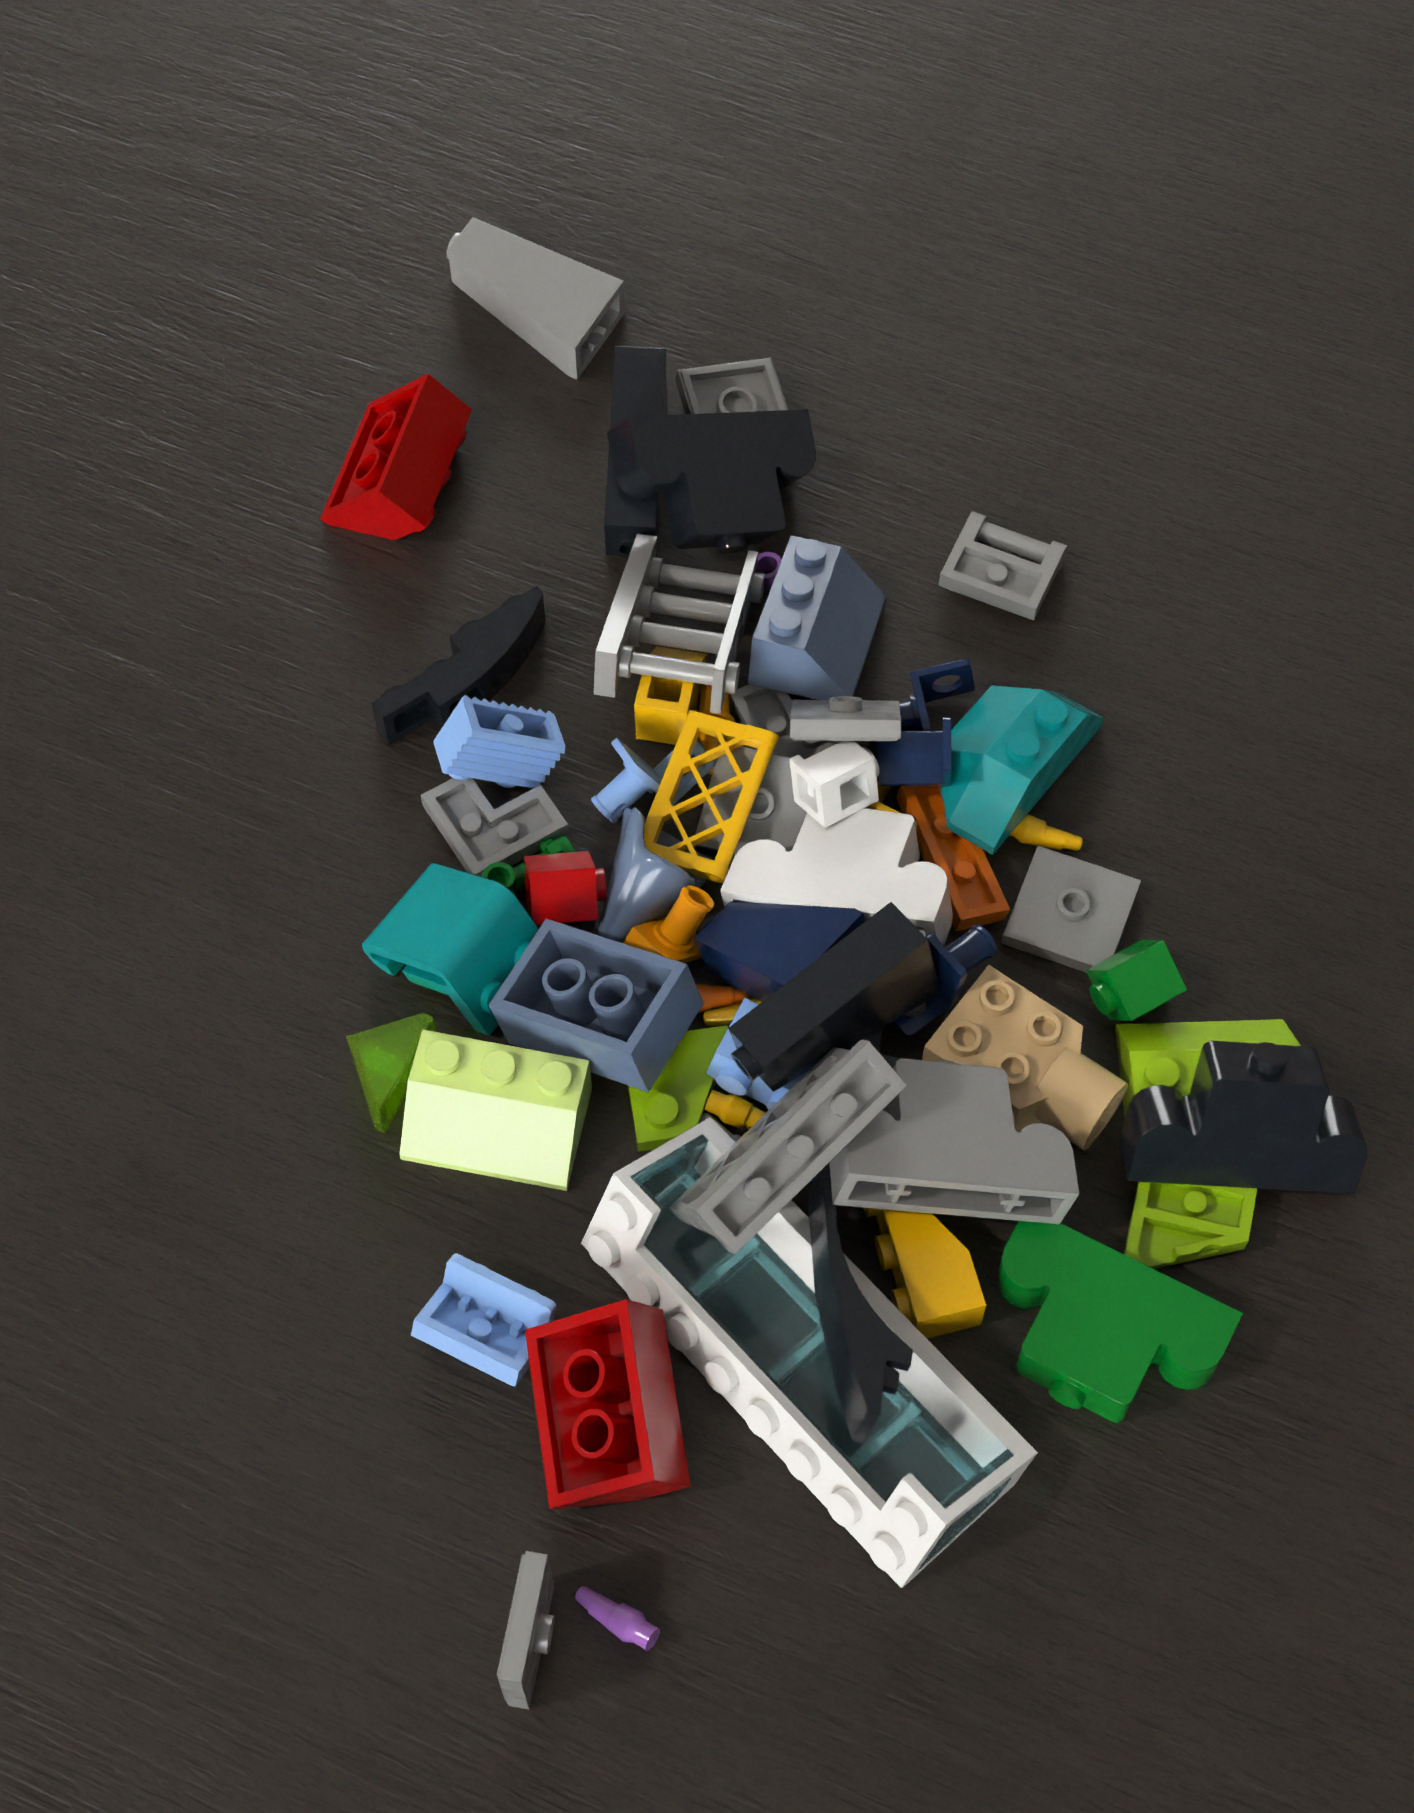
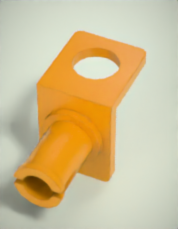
[623,885,714,963]

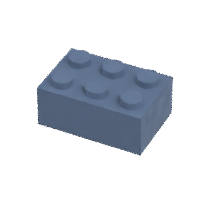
[489,919,704,1093]

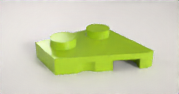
[627,1025,728,1152]
[1124,1182,1258,1269]

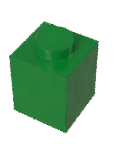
[1086,940,1187,1021]

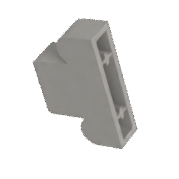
[829,1059,1080,1224]

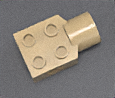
[922,965,1128,1151]

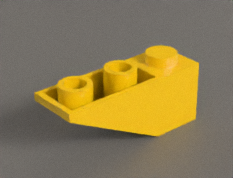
[863,1207,986,1338]

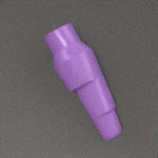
[575,1586,660,1651]

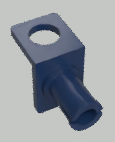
[871,659,975,743]
[877,717,951,786]
[891,924,997,1039]

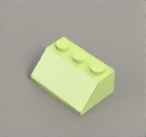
[400,1029,592,1191]

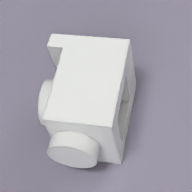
[789,741,879,828]

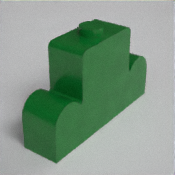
[996,1221,1243,1423]

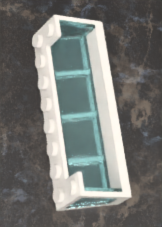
[581,1117,1038,1588]

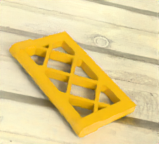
[644,710,779,883]

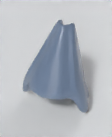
[597,807,712,943]

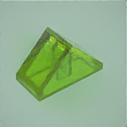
[346,1013,436,1133]

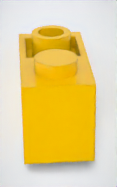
[634,646,708,745]

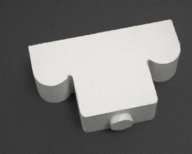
[720,808,953,945]

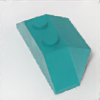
[939,685,1105,855]

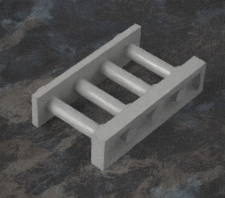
[594,534,765,714]

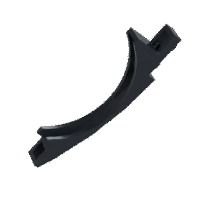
[808,1027,913,1443]

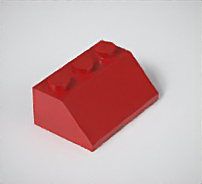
[320,373,472,540]
[525,1299,691,1510]

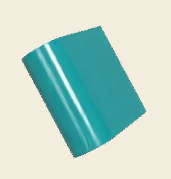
[361,863,539,1036]

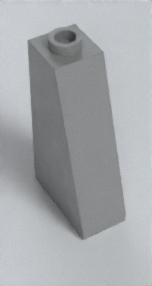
[447,217,625,380]

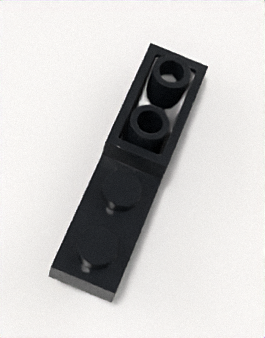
[372,586,546,745]

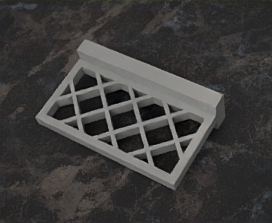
[669,1040,907,1254]

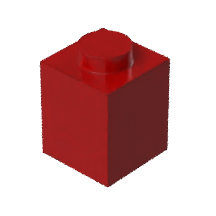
[523,851,606,925]

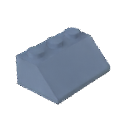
[748,535,886,700]

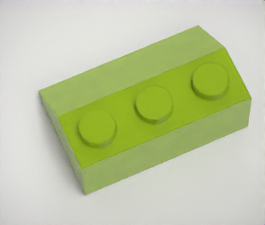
[1115,1019,1301,1117]

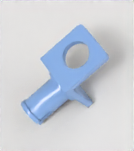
[591,737,715,824]

